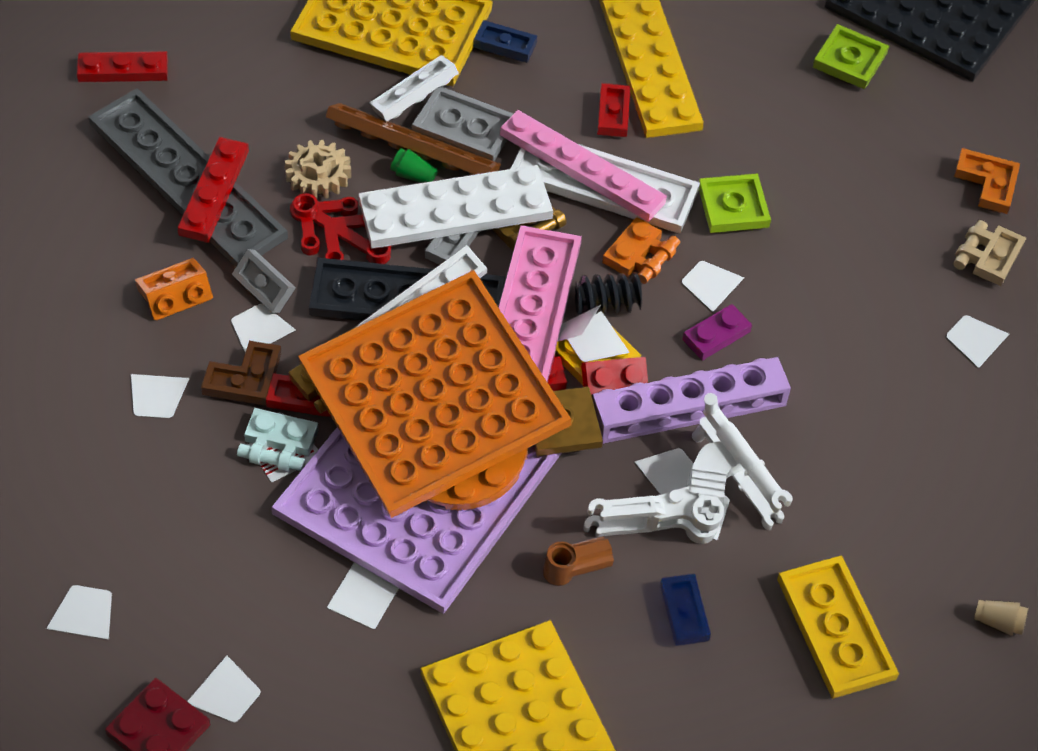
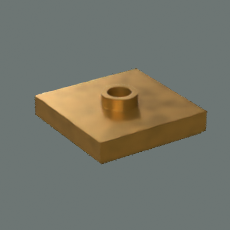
[534,387,603,456]

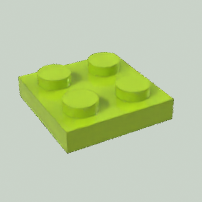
[813,24,889,89]
[699,174,771,233]

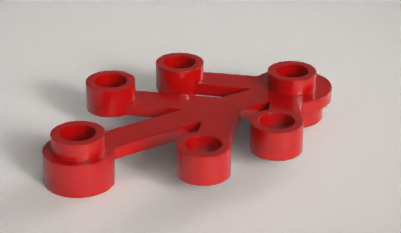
[290,193,391,264]

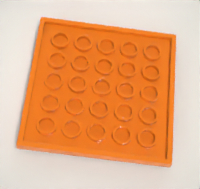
[298,270,572,518]

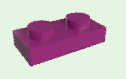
[682,304,752,361]

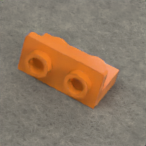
[135,257,213,320]

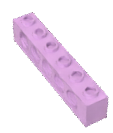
[592,357,791,444]

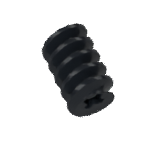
[575,272,642,315]

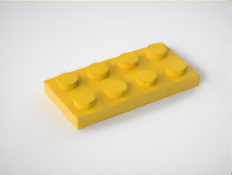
[777,555,899,699]

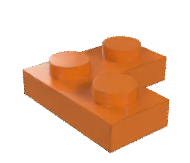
[954,148,1020,214]

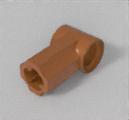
[543,536,614,586]

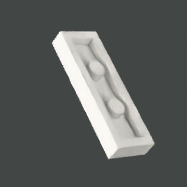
[369,55,459,122]

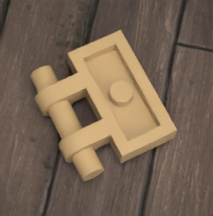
[953,220,1026,286]

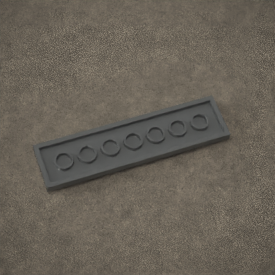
[88,88,288,267]

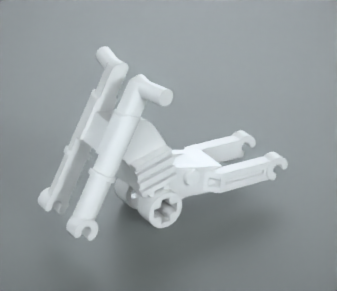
[583,393,793,544]

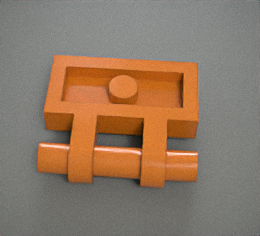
[602,217,680,284]

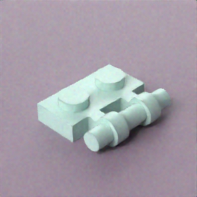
[237,408,318,472]

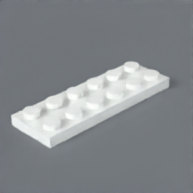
[511,144,700,234]
[359,165,553,249]

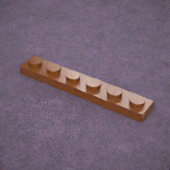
[326,103,501,176]

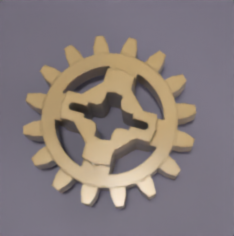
[285,140,351,199]

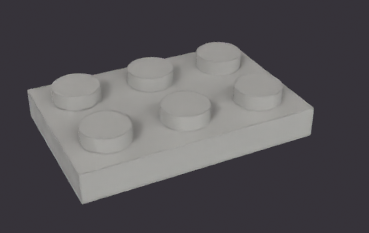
[412,87,513,161]

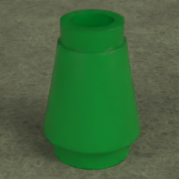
[390,148,438,183]

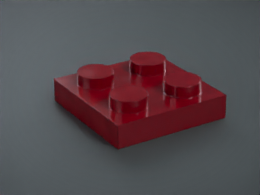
[105,677,211,751]

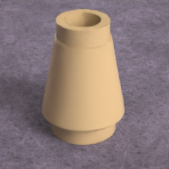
[974,600,1028,636]

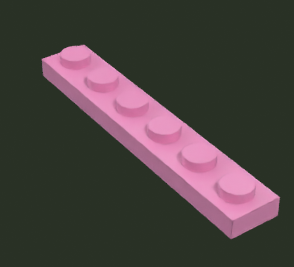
[500,110,667,222]

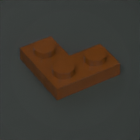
[201,340,281,406]

